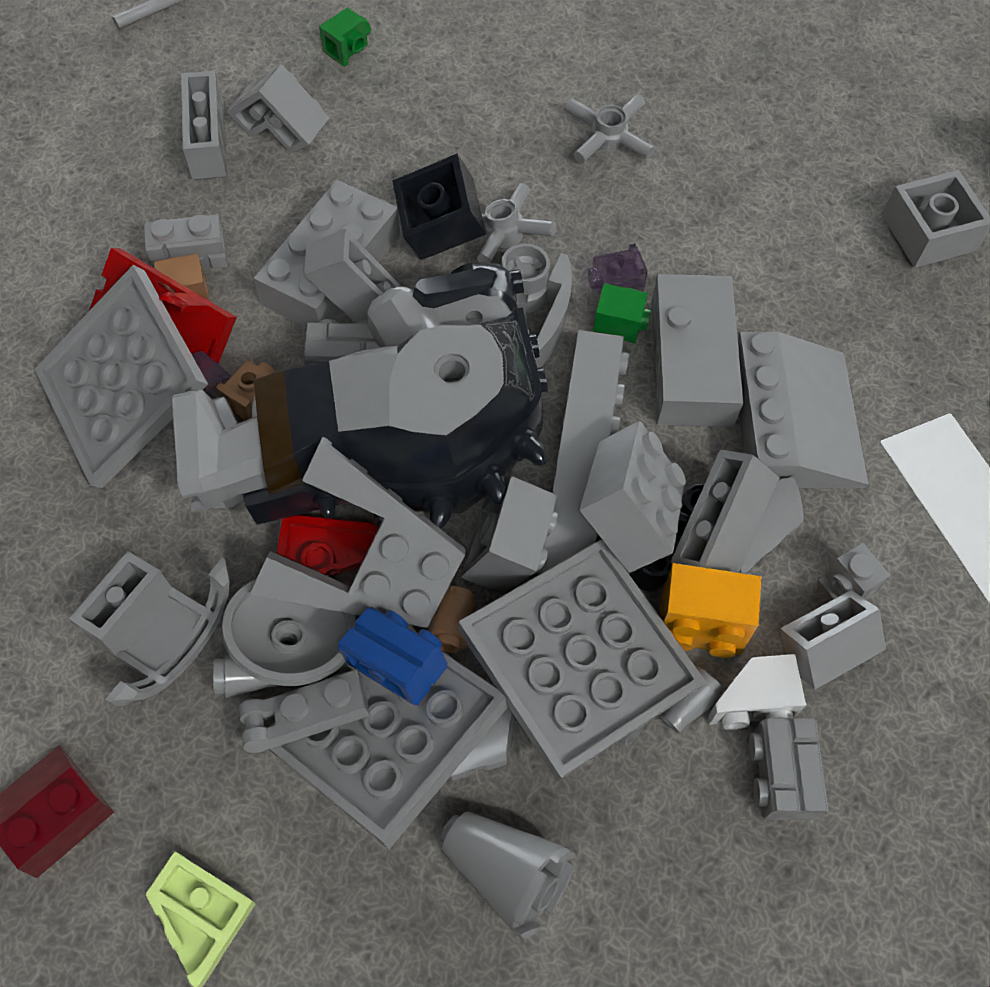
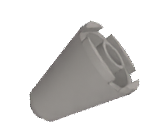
[441,812,576,939]

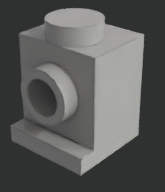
[816,543,891,601]

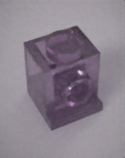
[588,243,648,296]

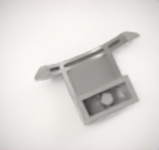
[69,551,229,706]

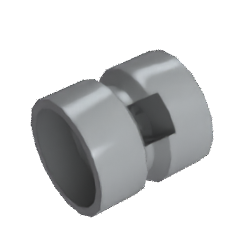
[502,243,550,313]

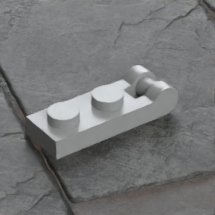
[239,669,370,753]

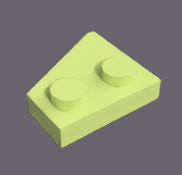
[145,852,256,987]

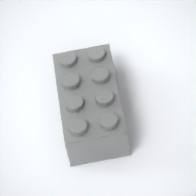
[253,180,400,328]

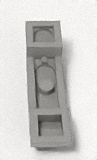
[535,253,572,368]

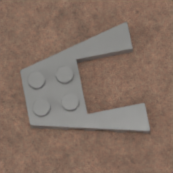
[250,437,465,628]

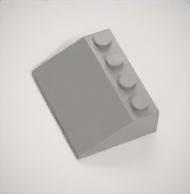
[738,332,869,488]

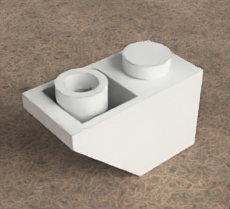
[708,654,806,730]

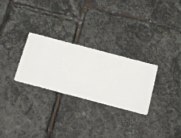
[880,413,990,603]

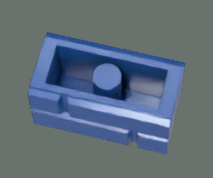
[337,607,448,706]

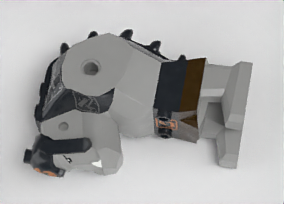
[172,262,548,528]

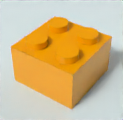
[658,563,762,658]

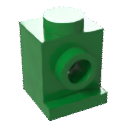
[319,7,371,67]

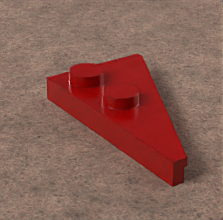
[276,515,378,577]

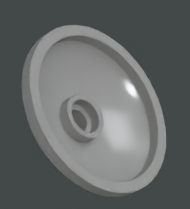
[222,579,356,686]

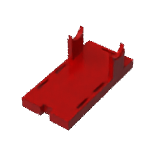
[88,248,237,386]

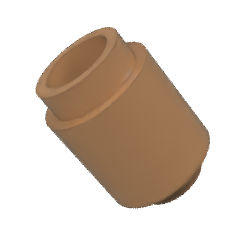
[428,586,477,653]

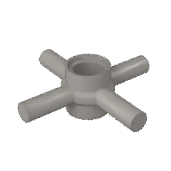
[566,95,655,164]
[477,183,556,262]

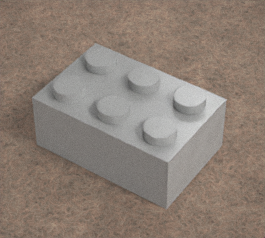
[579,420,686,573]

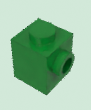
[593,283,652,344]

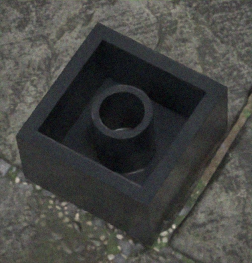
[392,153,487,260]

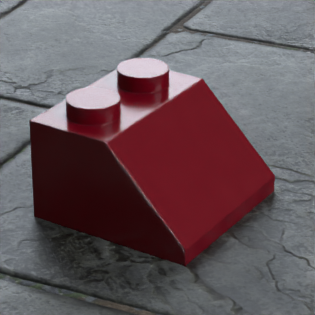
[0,745,114,878]

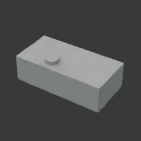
[652,274,743,427]

